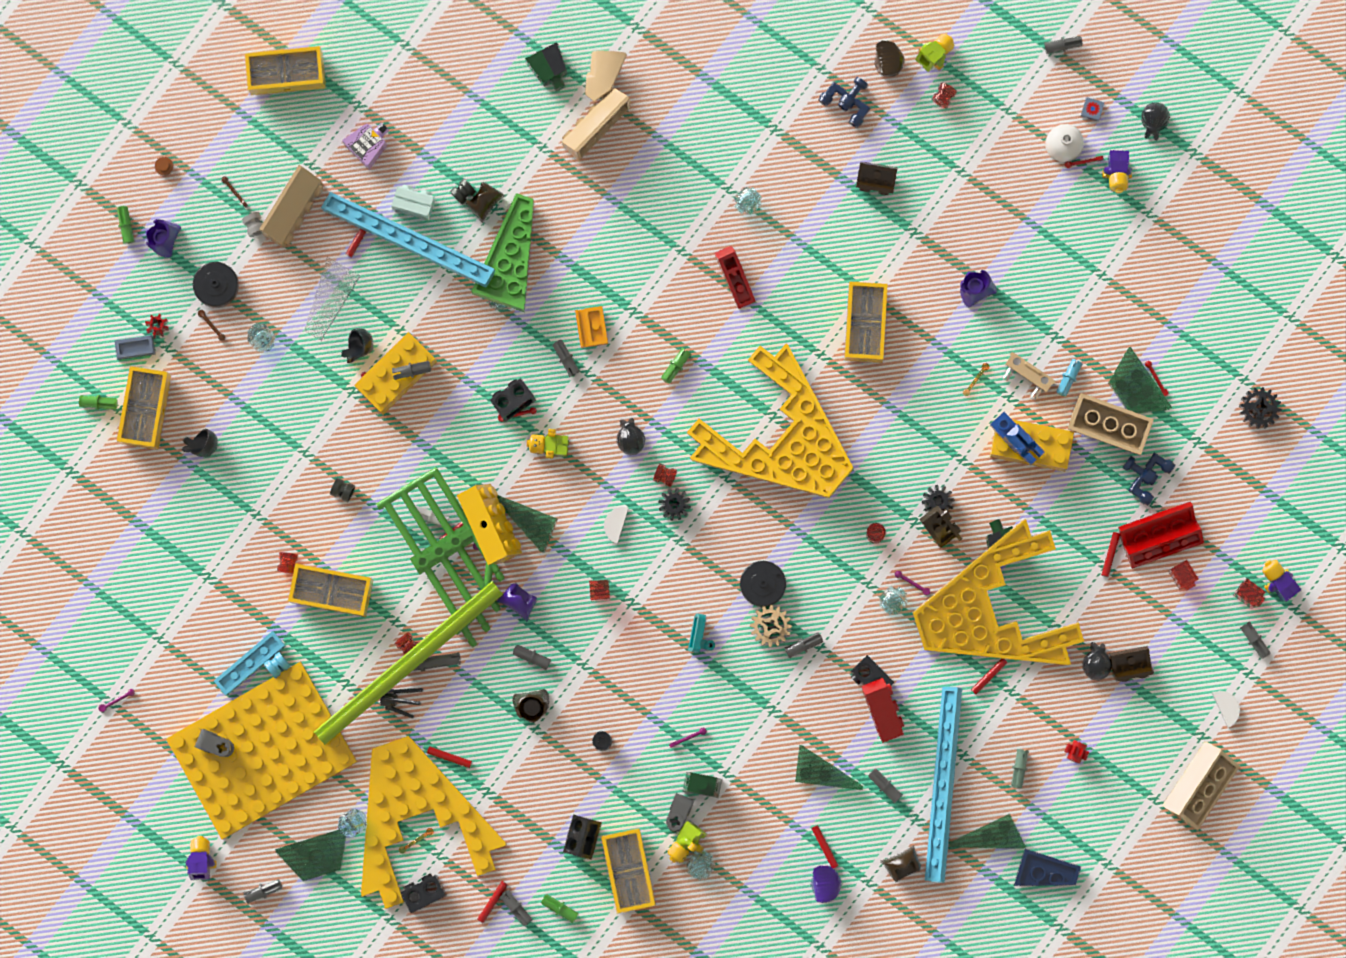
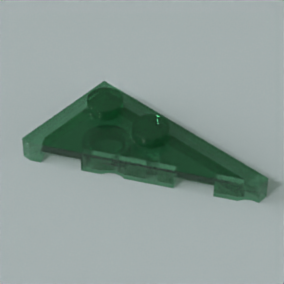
[497,495,558,553]
[795,745,863,791]
[948,814,1026,849]

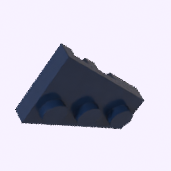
[1013,849,1081,886]

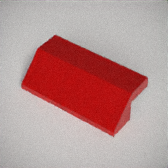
[1118,501,1204,569]

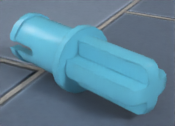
[1056,359,1083,396]

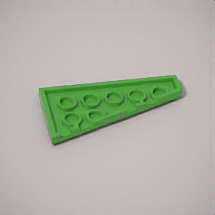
[471,193,534,313]

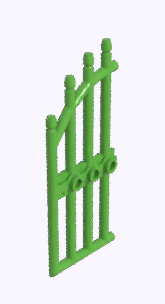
[376,467,505,648]

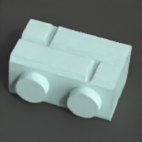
[391,185,435,221]

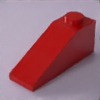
[714,246,756,309]

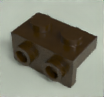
[856,161,898,195]
[919,505,962,548]
[1110,646,1154,682]

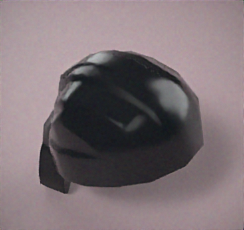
[1141,102,1170,141]
[341,328,374,363]
[617,418,645,455]
[181,429,218,458]
[1082,642,1112,681]

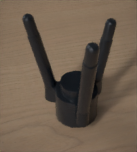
[380,688,423,719]

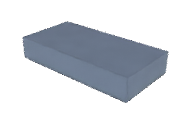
[115,335,156,360]

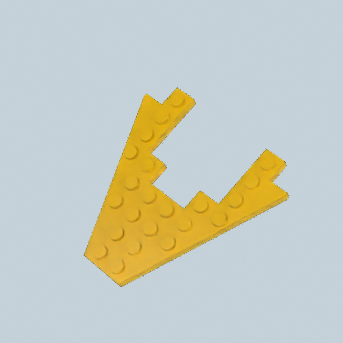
[687,343,854,498]
[913,519,1085,665]
[361,736,507,909]

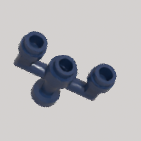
[818,77,871,129]
[1122,452,1176,506]

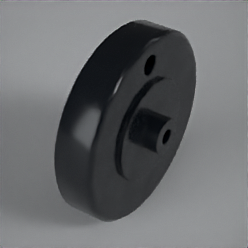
[193,262,239,308]
[740,561,786,607]

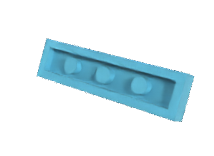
[214,631,286,696]

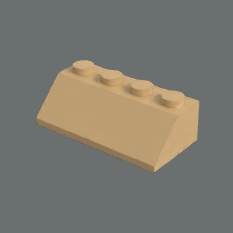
[562,88,631,161]
[259,165,323,248]
[1068,393,1154,456]
[1163,741,1240,831]

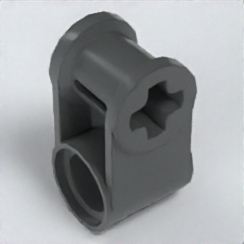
[195,729,234,757]
[666,793,694,832]

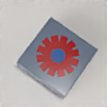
[1081,97,1105,122]

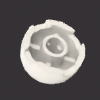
[1045,124,1084,163]

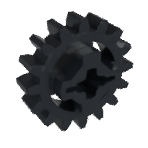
[1239,387,1282,429]

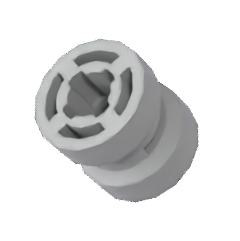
[242,212,263,237]

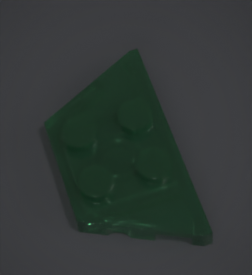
[1108,347,1172,414]
[275,827,348,881]

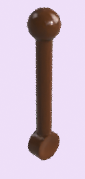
[221,176,248,208]
[197,310,226,341]

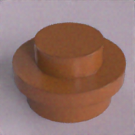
[154,157,174,176]

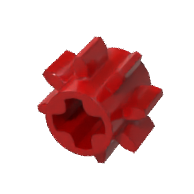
[145,314,169,338]
[1064,740,1089,764]

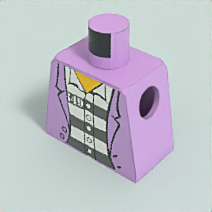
[342,122,389,170]

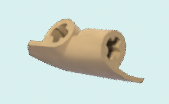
[585,51,627,102]

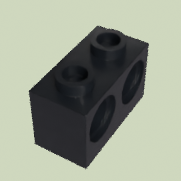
[490,378,536,422]
[850,655,895,686]
[563,814,602,860]
[400,873,447,913]

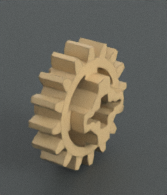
[750,605,792,647]

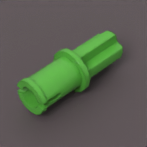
[117,206,135,244]
[661,348,692,384]
[79,395,118,410]
[541,894,579,924]

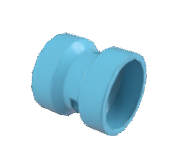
[264,652,291,679]

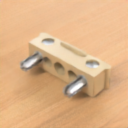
[1002,352,1055,400]

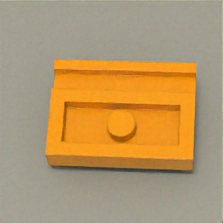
[575,306,608,349]

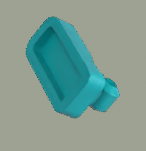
[688,613,715,653]

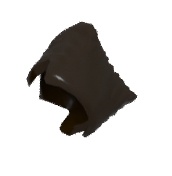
[874,41,905,77]
[466,182,505,223]
[512,689,549,723]
[880,845,921,882]

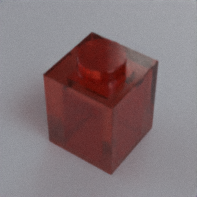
[1168,560,1199,591]
[1233,578,1266,609]
[589,580,611,602]

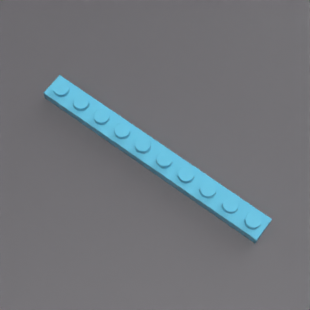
[321,192,495,287]
[925,687,962,883]

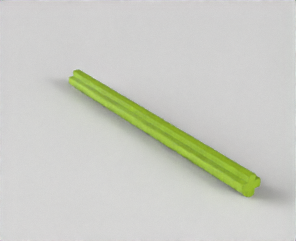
[314,581,503,744]

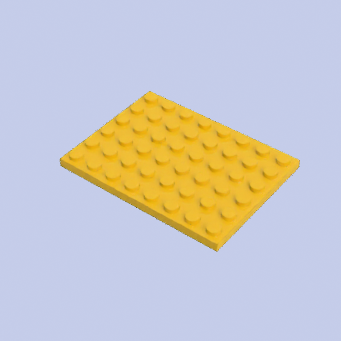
[166,661,357,840]

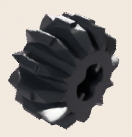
[922,485,955,513]
[658,488,691,521]

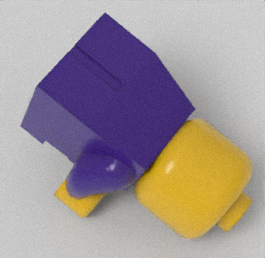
[1102,150,1132,193]
[1262,560,1301,602]
[186,836,217,880]

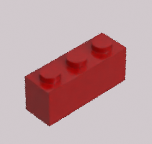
[861,678,905,743]

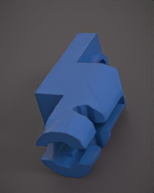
[990,412,1045,465]

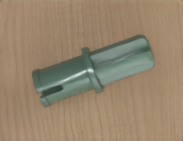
[1011,749,1029,789]

